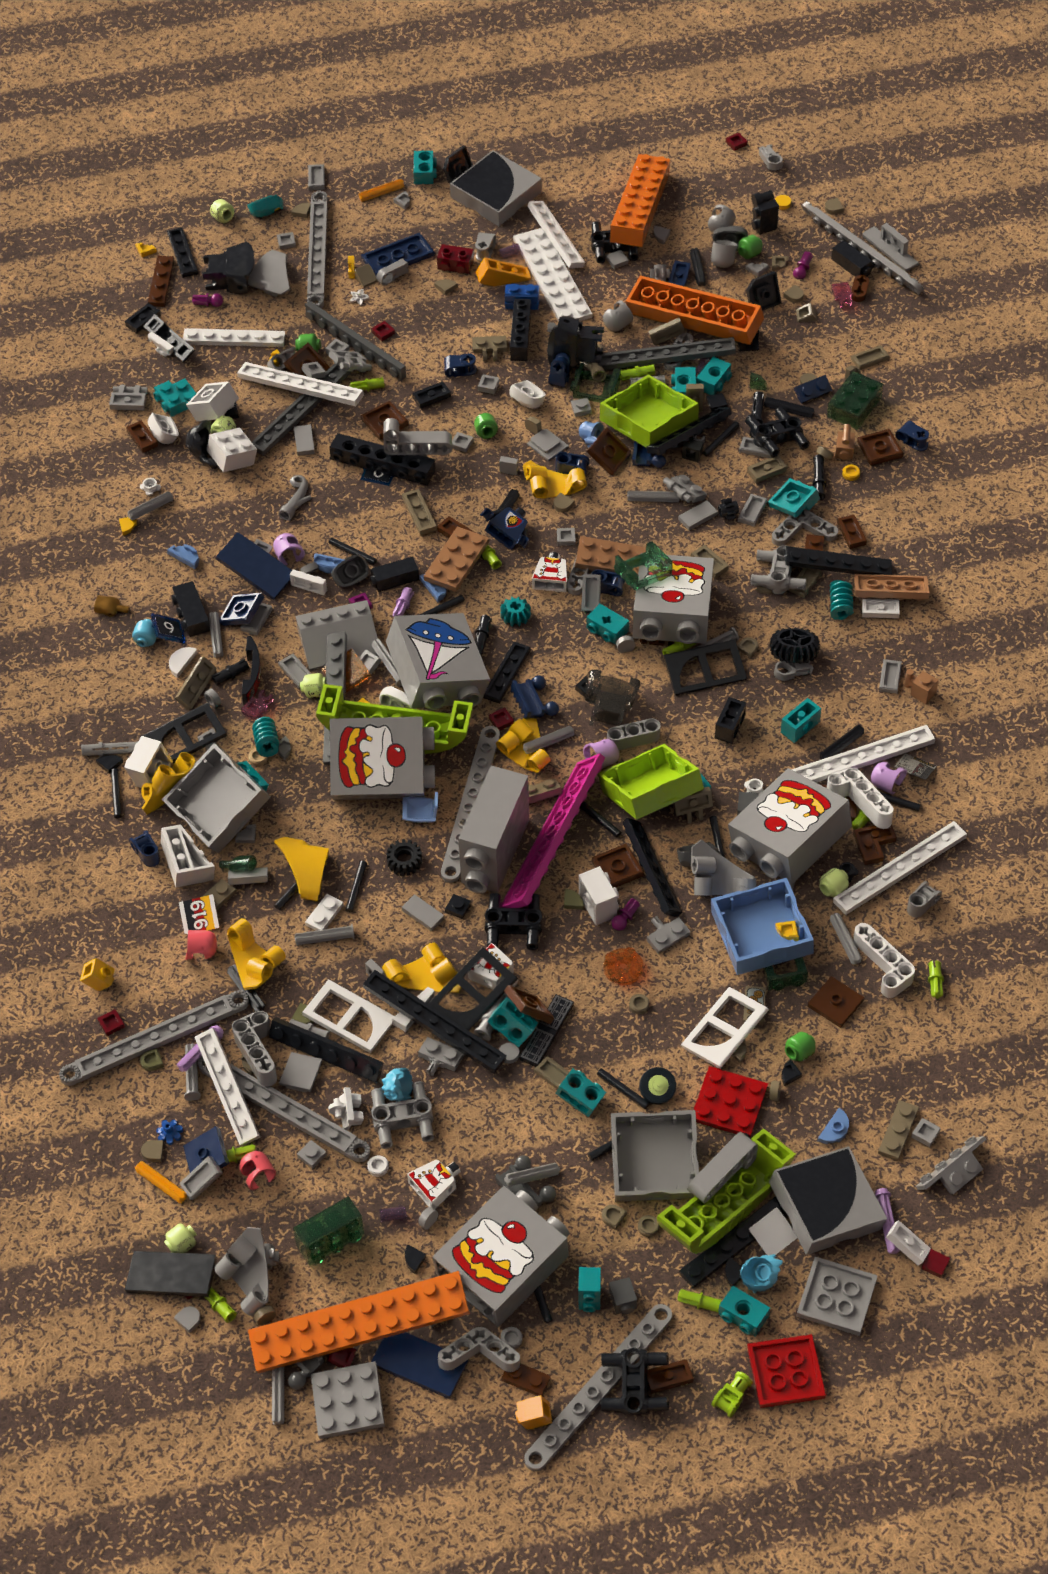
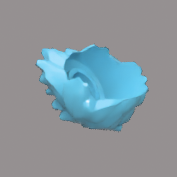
[382,1068,413,1102]
[740,1254,783,1294]

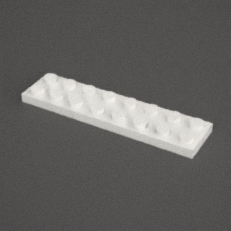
[513,228,592,321]

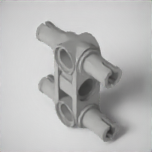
[751,545,807,594]
[371,1081,434,1149]

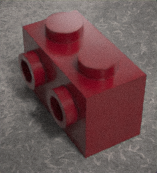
[437,244,474,274]

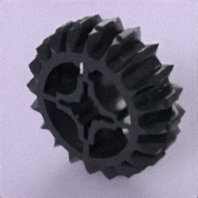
[770,627,820,664]

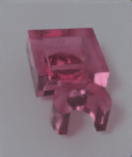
[831,282,852,309]
[241,690,273,721]

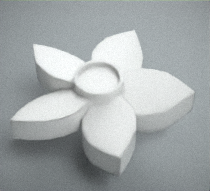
[350,289,369,305]

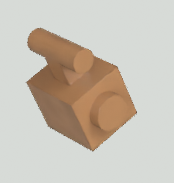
[835,424,855,460]
[904,669,939,704]

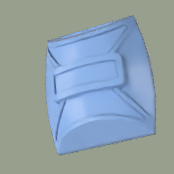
[402,792,438,823]

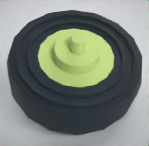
[639,1067,677,1104]

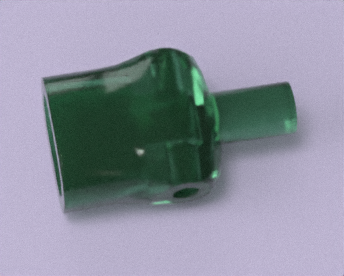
[219,855,257,872]

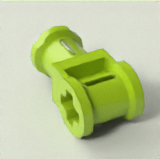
[711,1371,753,1418]

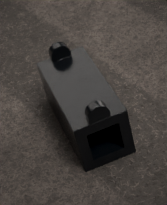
[831,240,875,277]
[370,556,419,592]

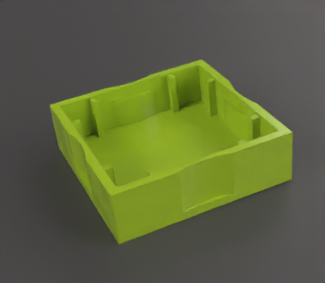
[600,374,699,447]
[598,744,704,820]

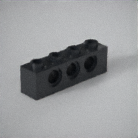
[510,299,531,361]

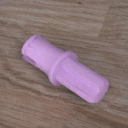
[392,587,414,617]

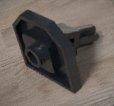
[443,145,473,184]
[746,271,782,311]

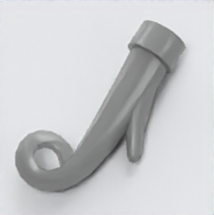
[278,475,312,521]

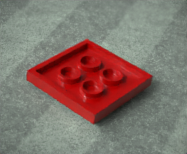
[693,1066,768,1138]
[747,1334,826,1408]

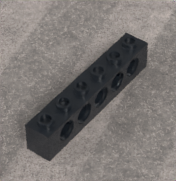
[330,433,435,486]

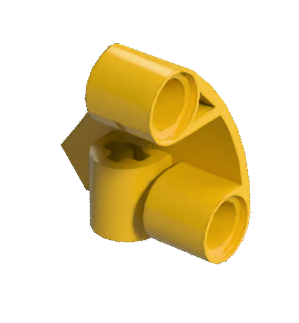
[523,460,587,499]
[496,718,551,773]
[141,752,195,815]
[274,837,329,901]
[227,919,286,990]
[382,942,461,993]

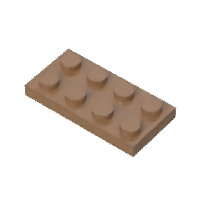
[424,526,489,592]
[575,536,651,578]
[854,574,929,601]

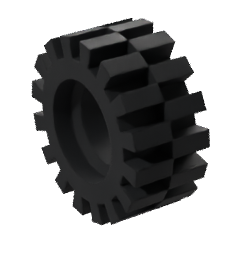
[386,839,422,876]

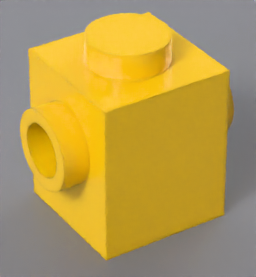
[80,958,115,991]

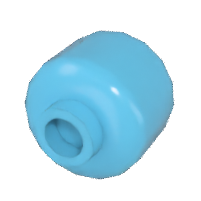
[132,619,159,647]

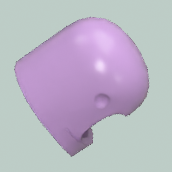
[273,533,305,565]
[583,739,619,769]
[871,762,907,795]

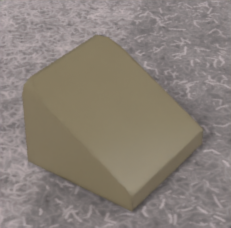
[355,263,378,288]
[796,303,818,322]

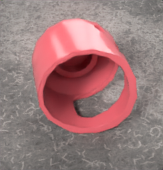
[185,930,217,960]
[240,1151,276,1190]

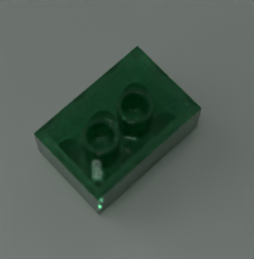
[827,371,884,430]
[293,1196,364,1266]

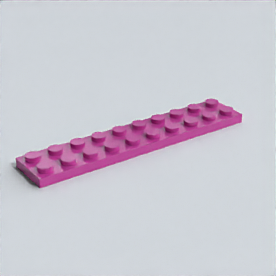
[500,753,605,908]

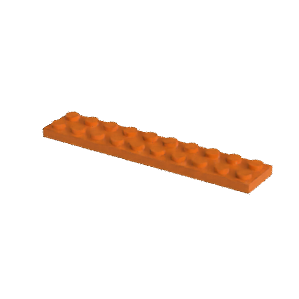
[248,1271,470,1374]

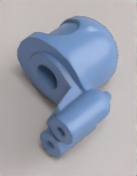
[579,421,604,448]

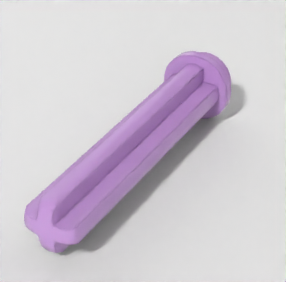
[177,1025,224,1072]
[875,1188,900,1254]

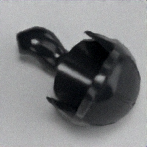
[186,420,218,469]

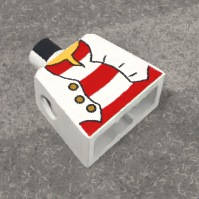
[532,552,567,592]
[468,943,518,990]
[407,1160,461,1210]

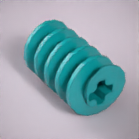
[830,580,854,620]
[252,717,279,757]

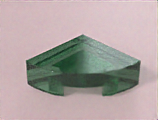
[750,373,767,390]

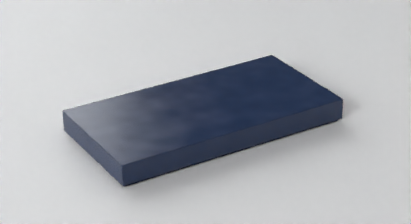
[361,233,435,276]
[216,532,292,600]
[371,1332,469,1399]

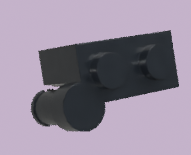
[751,190,779,235]

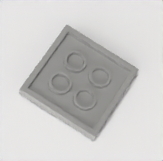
[796,1257,878,1336]
[311,1361,385,1439]

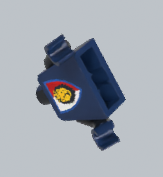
[480,507,529,550]

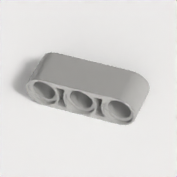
[607,718,661,750]

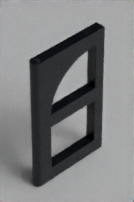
[663,639,747,695]
[142,702,227,764]
[429,947,518,1031]

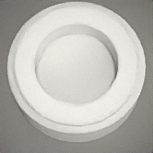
[367,1155,389,1177]

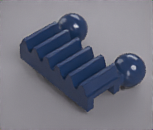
[632,441,666,468]
[511,675,559,719]

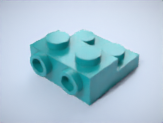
[153,379,197,417]
[768,478,820,518]

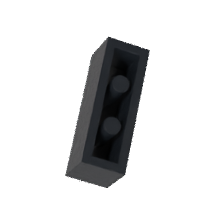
[170,581,210,637]

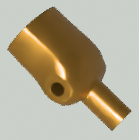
[94,595,130,617]

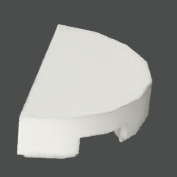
[147,332,174,357]
[169,647,198,678]

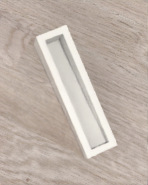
[392,987,435,1032]

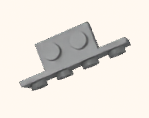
[862,223,919,271]
[916,1136,986,1194]

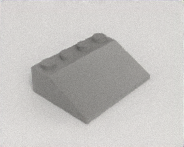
[296,600,378,670]

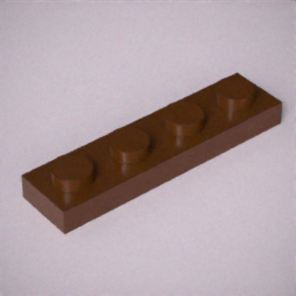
[148,256,174,307]

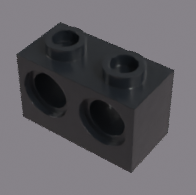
[715,697,747,744]

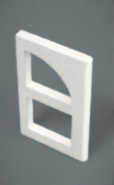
[302,980,395,1053]
[681,987,769,1069]

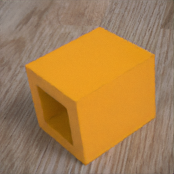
[515,1395,552,1430]

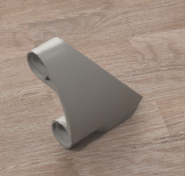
[248,250,290,297]
[691,840,756,895]
[214,1227,269,1317]

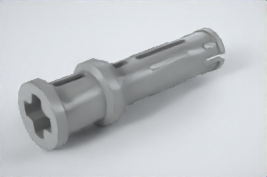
[474,993,510,1041]

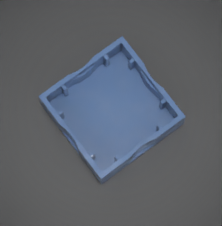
[711,878,814,975]

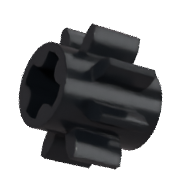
[718,498,739,520]

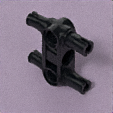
[590,221,639,264]
[745,407,810,457]
[484,893,543,950]
[601,1348,669,1416]

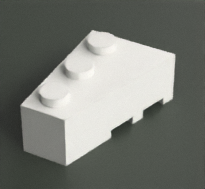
[161,825,215,887]

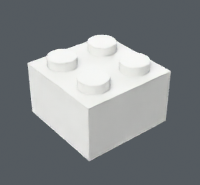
[186,382,239,421]
[206,428,257,472]
[124,736,173,788]
[579,866,619,925]

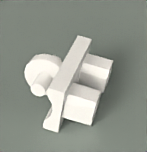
[328,1087,364,1130]

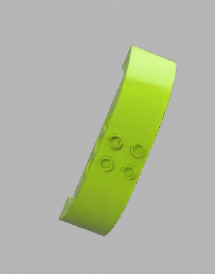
[316,684,473,754]
[657,1128,796,1254]

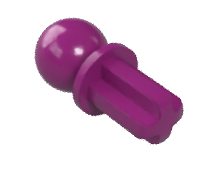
[793,251,813,279]
[192,293,223,307]
[611,898,640,931]

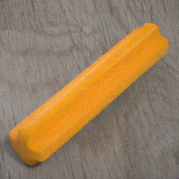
[359,179,404,202]
[135,1161,187,1203]

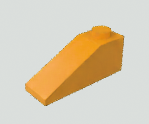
[476,257,531,286]

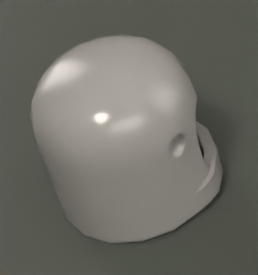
[708,204,736,233]
[711,240,738,268]
[603,300,633,332]

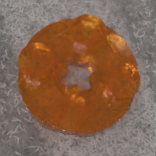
[603,947,643,986]

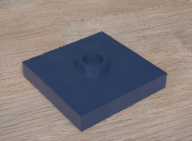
[219,593,264,626]
[183,1126,229,1173]

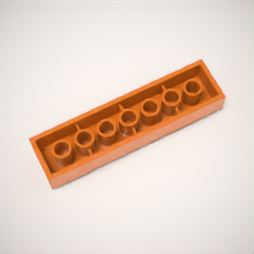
[610,154,670,247]
[626,275,764,345]

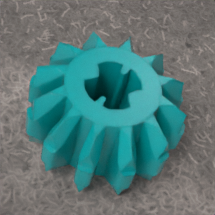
[500,596,531,627]

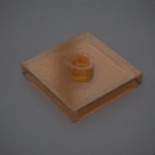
[321,648,372,693]

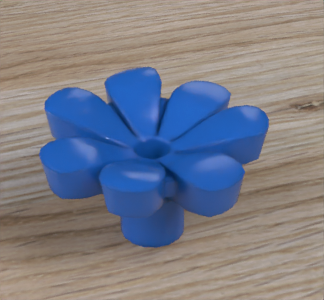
[156,1120,183,1145]

